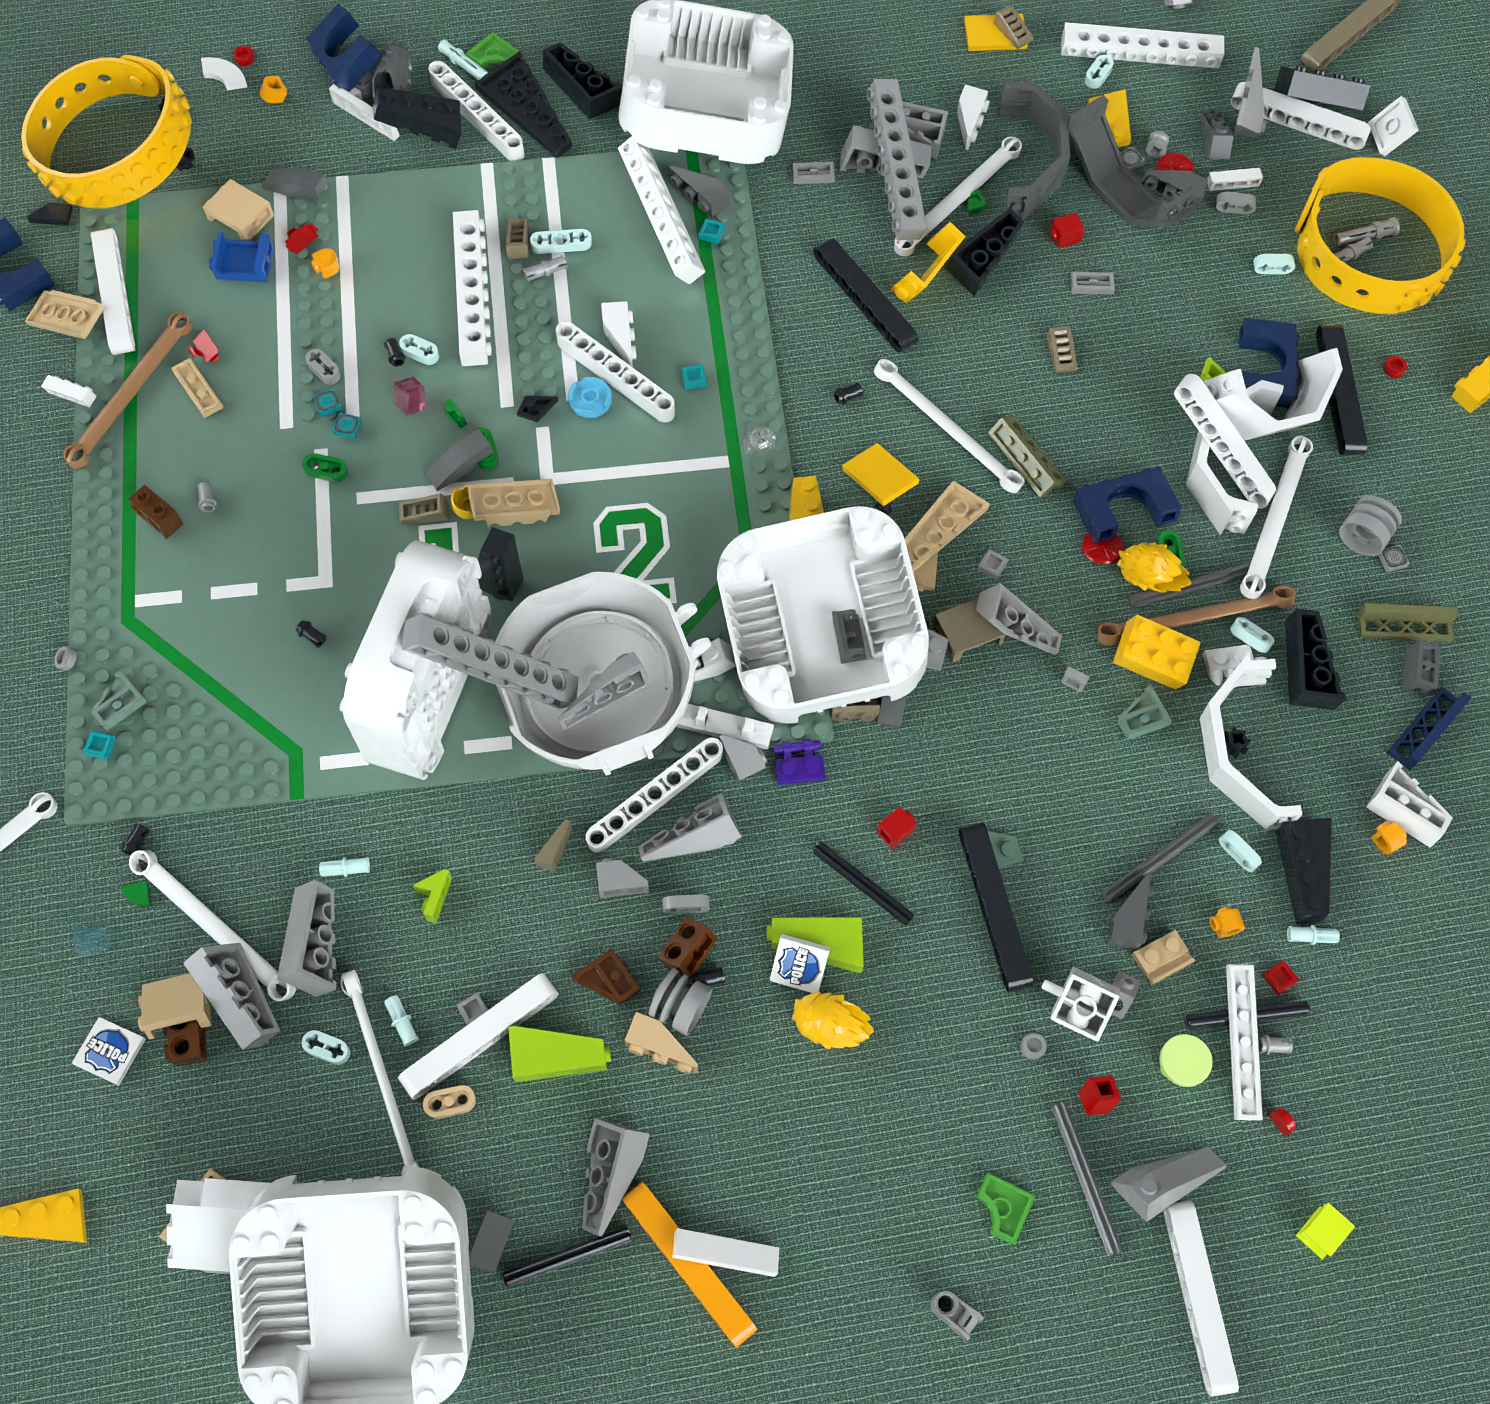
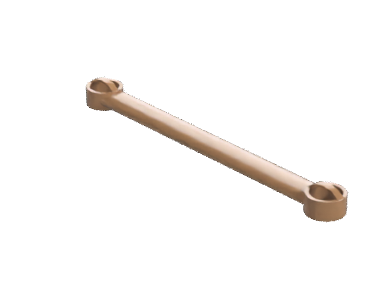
[63,312,192,469]
[1098,585,1296,646]

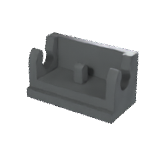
[832,609,867,664]
[1402,640,1441,695]
[469,1210,515,1273]

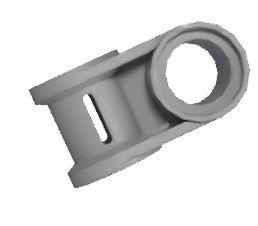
[930,1291,984,1341]

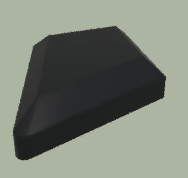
[517,396,559,422]

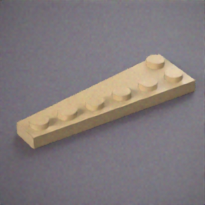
[905,481,990,572]

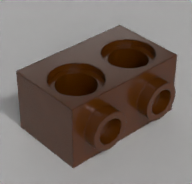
[127,485,183,539]
[658,917,717,980]
[163,1019,207,1066]

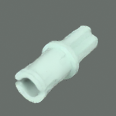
[319,857,370,877]
[1287,925,1340,945]
[384,995,419,1047]

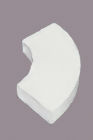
[201,57,247,91]

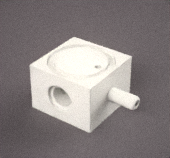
[1042,967,1120,1042]

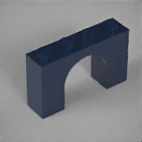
[306,3,382,92]
[0,217,55,311]
[1239,318,1300,408]
[1073,467,1182,544]

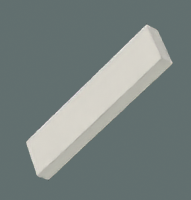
[672,1228,779,1277]

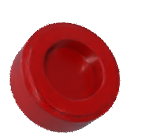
[233,46,255,66]
[1383,356,1407,378]

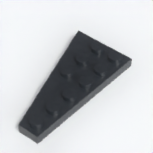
[475,51,572,158]

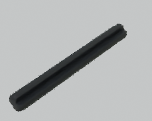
[813,841,914,925]
[1185,1001,1310,1030]
[503,1227,632,1287]

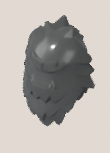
[372,40,412,98]

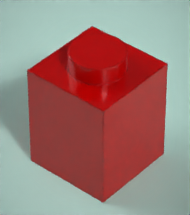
[1049,213,1085,248]
[876,807,916,850]
[1078,1075,1121,1116]

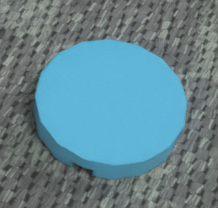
[568,377,612,418]

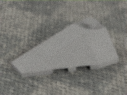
[1234,47,1267,139]
[976,583,1062,655]
[557,651,650,731]
[638,793,741,862]
[582,1118,649,1236]
[1111,1147,1226,1222]

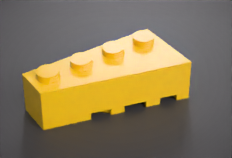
[1451,355,1490,414]
[789,475,824,521]

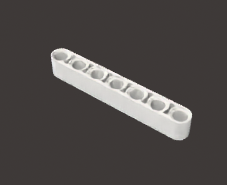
[428,61,525,161]
[1231,82,1371,150]
[91,228,136,355]
[556,321,675,423]
[1174,374,1276,509]
[586,738,723,853]
[398,973,559,1100]
[1164,1200,1239,1397]

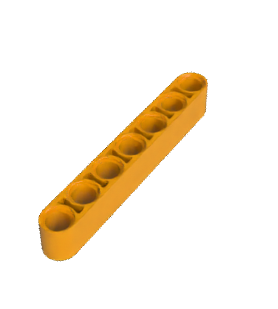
[622,1182,758,1348]

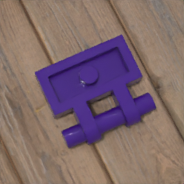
[773,739,826,785]

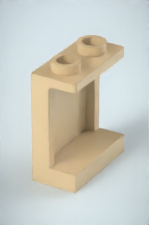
[203,179,274,241]
[138,973,212,1040]

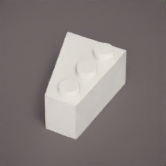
[1366,761,1453,848]

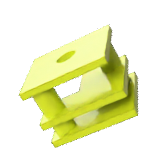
[1295,1203,1355,1259]

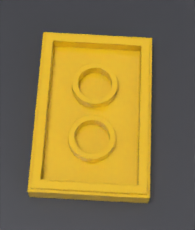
[964,14,1028,51]
[842,443,919,506]

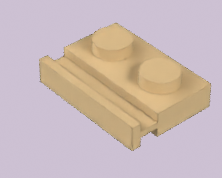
[1132,930,1195,986]

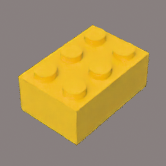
[1113,615,1201,690]

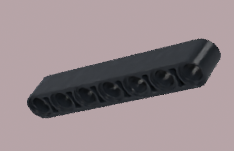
[813,238,918,352]
[1316,325,1367,455]
[959,822,1033,993]

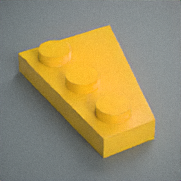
[1087,89,1131,148]
[0,1188,87,1243]

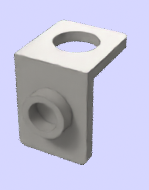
[1112,970,1141,1019]

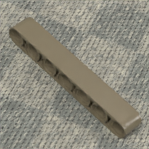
[1301,0,1401,71]

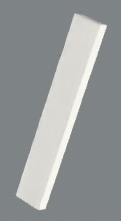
[1226,964,1263,1121]

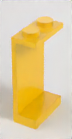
[891,222,966,303]

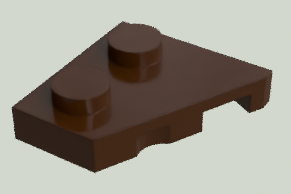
[572,949,640,1005]

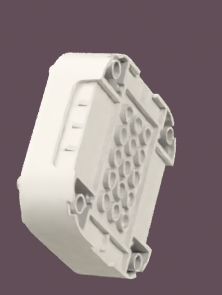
[619,0,794,164]
[717,506,929,723]
[340,540,491,780]
[229,1167,474,1404]

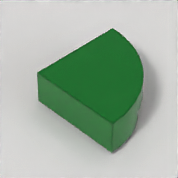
[967,189,988,215]
[444,399,467,429]
[121,881,152,907]

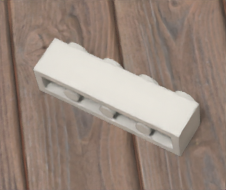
[1207,168,1263,191]
[41,375,96,408]

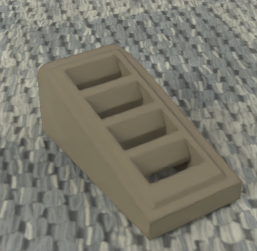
[994,5,1034,49]
[506,218,529,259]
[1047,326,1078,373]
[399,493,449,524]
[534,819,572,872]

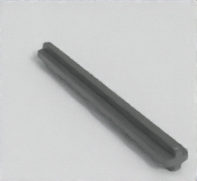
[1128,563,1251,608]
[1102,813,1219,903]
[1052,1101,1122,1256]

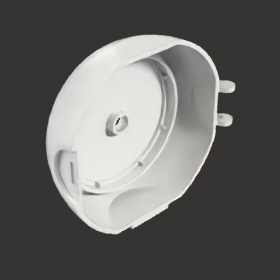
[495,572,711,776]

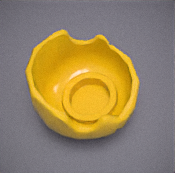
[451,485,474,519]

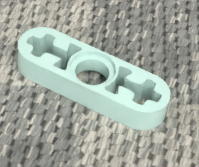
[530,229,592,254]

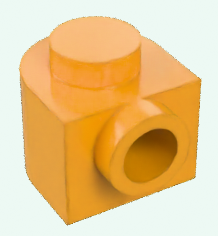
[259,76,287,103]
[311,248,340,280]
[1371,820,1407,855]
[1210,906,1245,938]

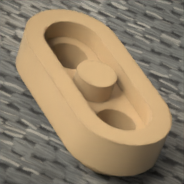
[423,1085,476,1119]

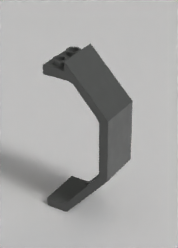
[999,76,1070,221]
[1068,95,1199,228]

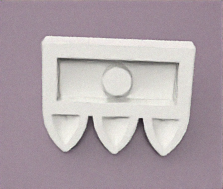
[1202,644,1254,686]

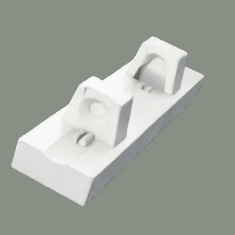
[329,84,399,141]
[676,704,774,749]

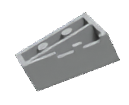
[902,101,948,160]

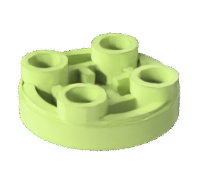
[1159,1034,1213,1087]

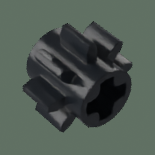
[175,146,196,171]
[1224,727,1251,759]

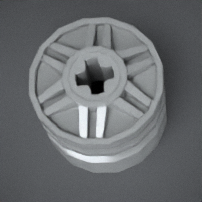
[1339,496,1402,556]
[648,968,712,1036]

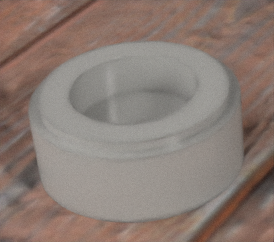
[54,646,77,671]
[1020,1033,1047,1060]

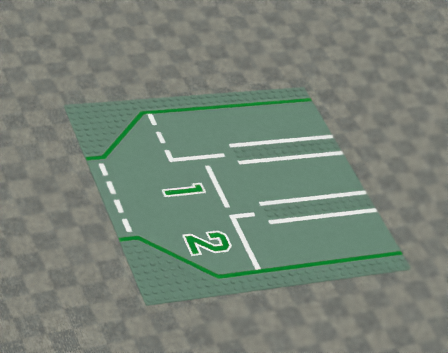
[64,149,834,826]

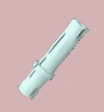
[438,39,489,80]

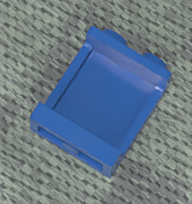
[209,232,274,282]

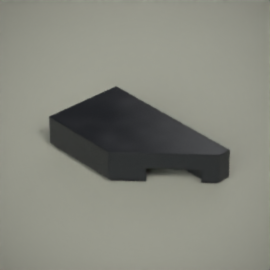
[27,203,73,226]

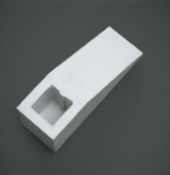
[957,85,990,150]
[601,301,637,367]
[694,638,736,682]

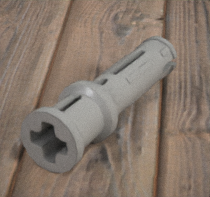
[1333,217,1400,246]

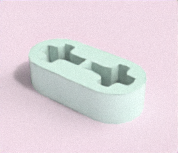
[1085,55,1114,89]
[1254,254,1295,274]
[399,334,439,365]
[1230,617,1274,653]
[1219,830,1262,872]
[302,1030,350,1065]

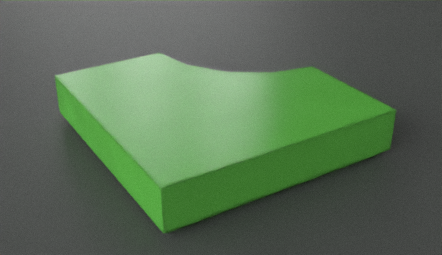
[465,32,519,68]
[976,1172,1035,1246]

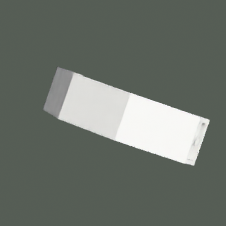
[1203,348,1343,441]
[1186,380,1284,535]
[1200,652,1302,830]

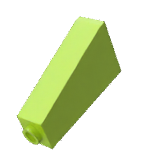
[767,917,864,973]
[508,1026,611,1083]

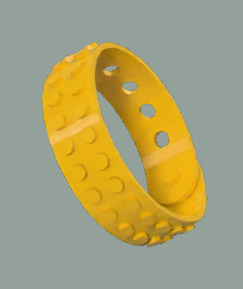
[21,55,192,208]
[1294,157,1465,314]

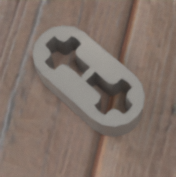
[1216,192,1256,215]
[305,349,341,385]
[662,894,710,914]

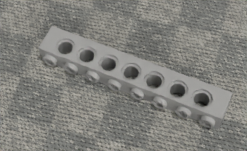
[867,79,927,240]
[402,613,579,709]

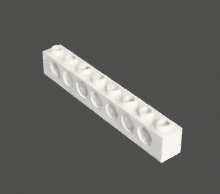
[1061,22,1224,68]
[618,136,706,284]
[453,210,492,366]

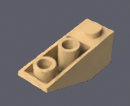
[625,1012,698,1074]

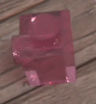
[394,376,426,416]

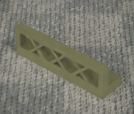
[988,417,1067,498]
[1357,603,1458,642]

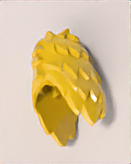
[1117,542,1192,593]
[792,992,874,1049]

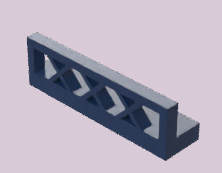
[1386,687,1472,770]

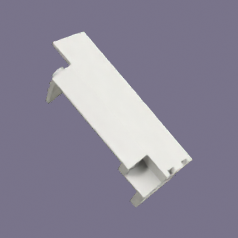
[166,1178,270,1274]

